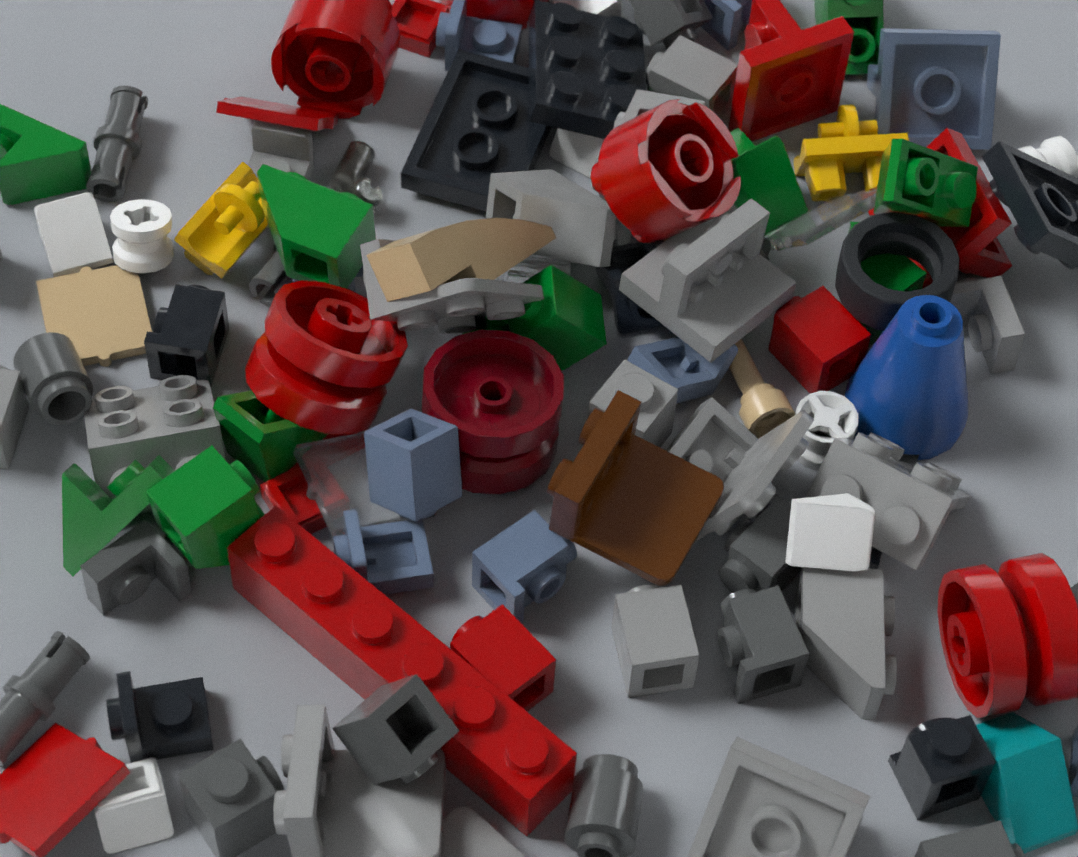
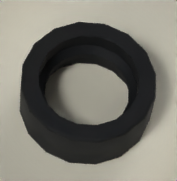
[835,212,959,331]

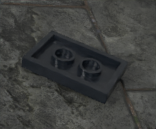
[529,0,646,139]
[401,49,551,211]
[981,141,1078,270]

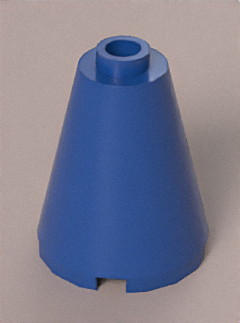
[845,295,969,461]

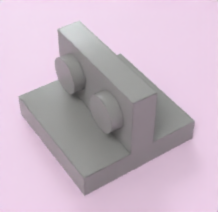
[619,198,797,363]
[688,737,870,857]

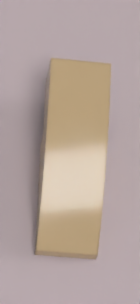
[366,218,556,302]

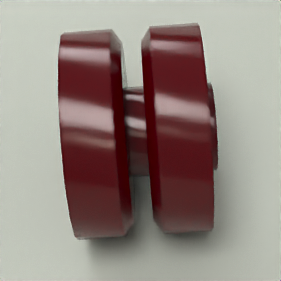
[422,330,564,495]

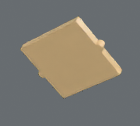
[36,265,152,367]

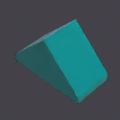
[976,712,1078,854]

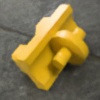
[793,104,909,202]
[174,161,268,279]

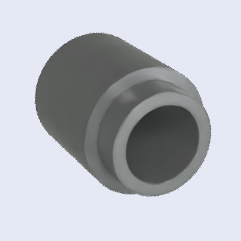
[13,332,93,425]
[565,754,643,857]

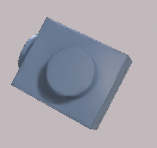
[627,336,738,404]
[333,509,434,595]

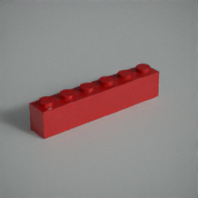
[227,505,577,837]

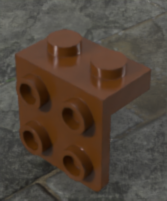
[547,390,724,586]

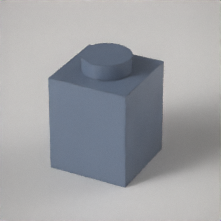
[364,408,462,521]

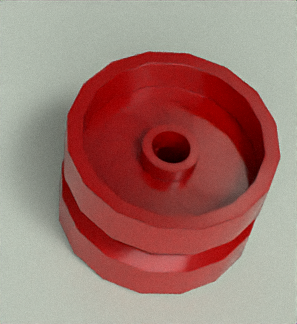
[245,280,408,435]
[938,553,1078,718]

